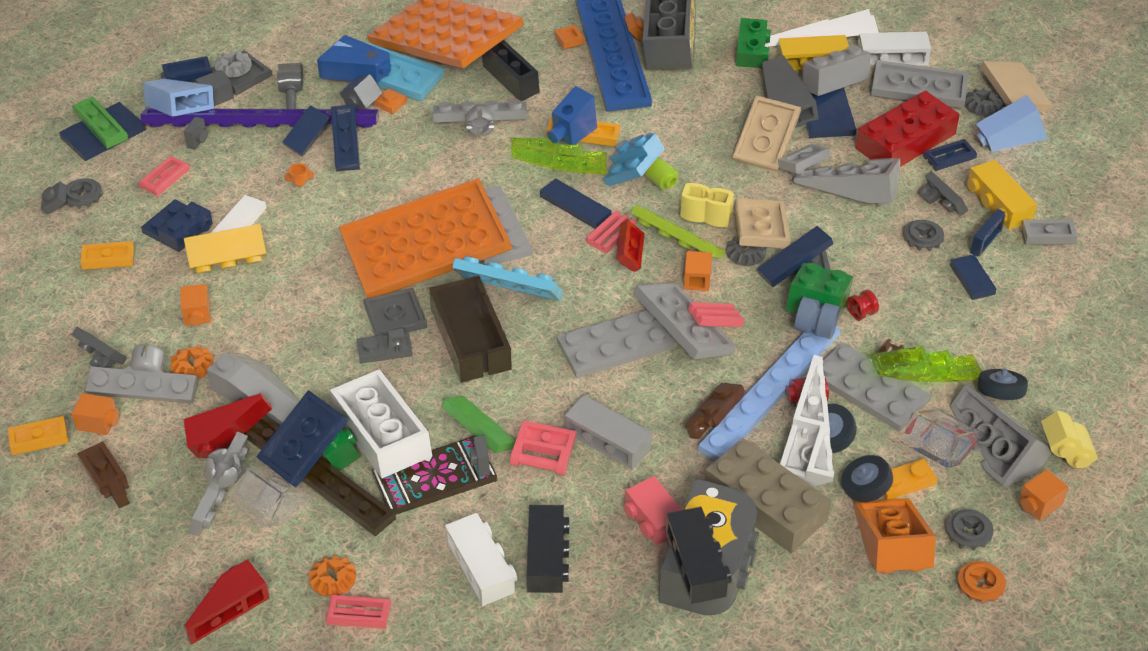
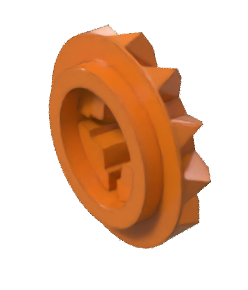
[170,345,214,379]
[309,554,356,597]
[957,561,1006,604]

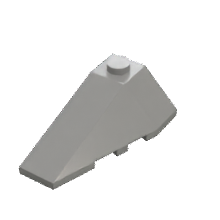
[794,158,900,206]
[207,353,300,426]

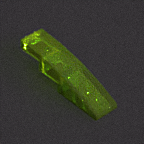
[511,137,607,175]
[870,346,982,382]

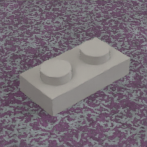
[778,144,830,174]
[1022,220,1078,244]

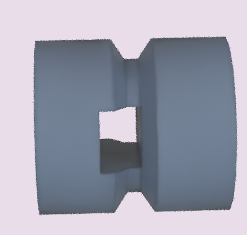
[794,297,840,339]

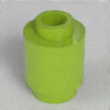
[645,157,678,190]

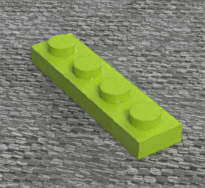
[631,204,726,259]

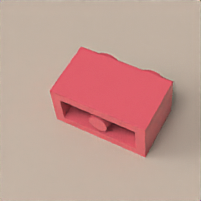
[623,476,682,546]

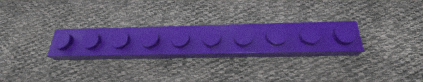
[140,108,379,128]

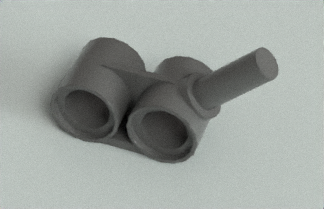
[277,63,303,109]

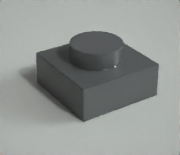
[184,116,207,150]
[41,181,67,214]
[469,436,490,477]

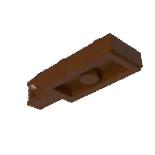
[685,383,745,439]
[77,441,130,508]

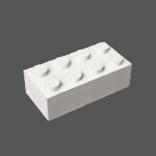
[330,369,432,478]

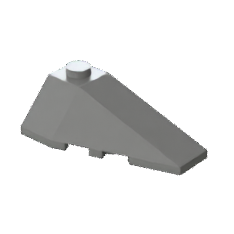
[950,384,1053,487]

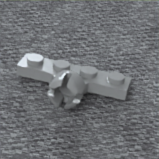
[433,100,527,136]
[85,344,199,404]
[189,432,249,536]

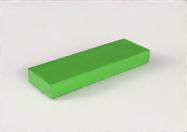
[72,97,128,149]
[441,396,516,453]

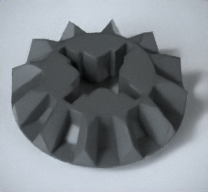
[965,88,1003,116]
[66,178,102,209]
[904,220,944,251]
[726,236,766,266]
[946,509,994,551]

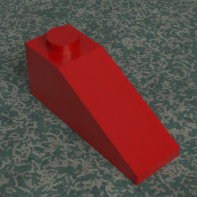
[183,393,272,458]
[184,559,270,645]

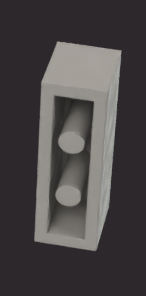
[803,46,870,96]
[564,395,652,470]

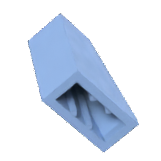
[143,79,214,116]
[976,95,1048,152]

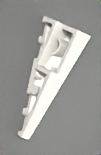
[765,9,878,47]
[780,355,834,487]

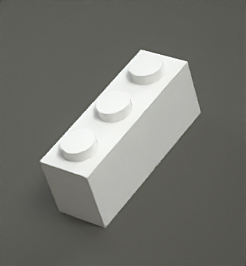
[858,32,931,67]
[445,513,517,606]

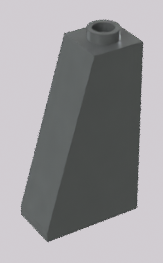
[762,55,819,128]

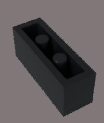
[482,40,540,101]
[527,505,570,593]
[666,506,732,604]

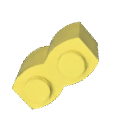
[680,183,734,227]
[1041,411,1098,468]

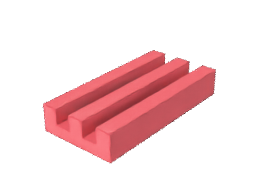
[138,156,190,197]
[587,210,636,254]
[687,302,745,327]
[326,595,391,629]

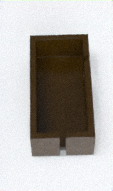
[429,276,512,383]

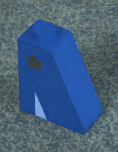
[317,35,391,83]

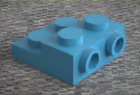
[603,133,665,186]

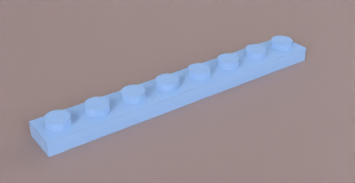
[698,327,840,461]

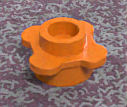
[285,163,314,187]

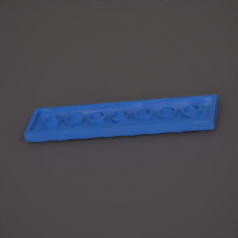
[575,0,652,112]

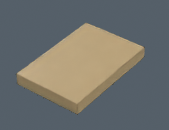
[980,61,1052,111]
[732,95,801,172]
[734,198,791,248]

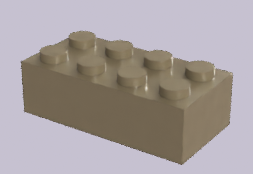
[705,438,831,553]

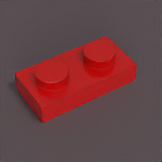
[616,219,645,272]

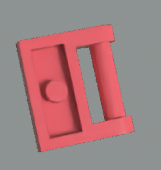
[510,421,577,476]

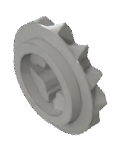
[214,50,252,78]

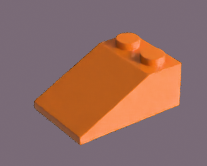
[854,498,936,573]

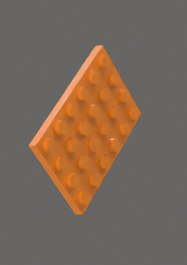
[367,0,524,69]
[338,178,512,298]

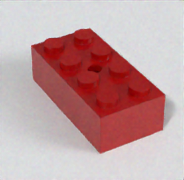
[855,90,960,167]

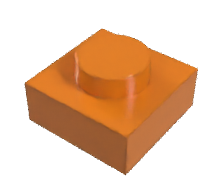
[625,12,644,42]
[554,25,584,50]
[374,88,407,115]

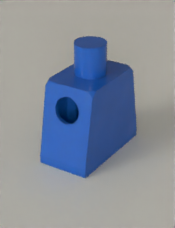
[547,86,597,145]

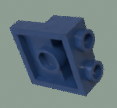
[141,199,213,252]

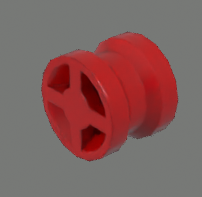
[847,289,879,321]

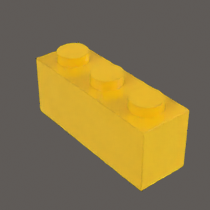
[777,35,849,71]
[967,159,1037,230]
[184,224,266,274]

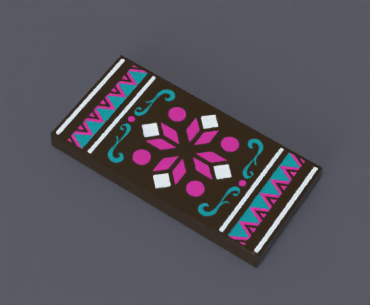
[371,436,497,515]

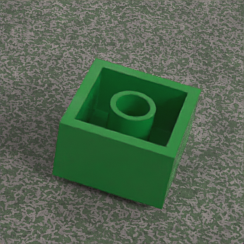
[786,263,854,320]

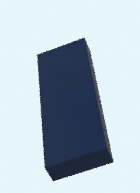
[331,104,360,172]
[540,178,612,229]
[757,226,834,287]

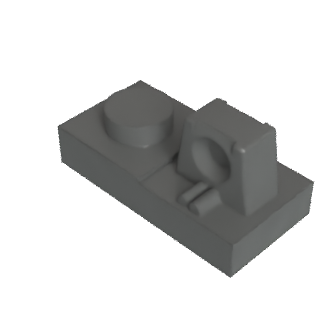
[919,171,968,216]
[71,326,127,368]
[356,328,413,364]

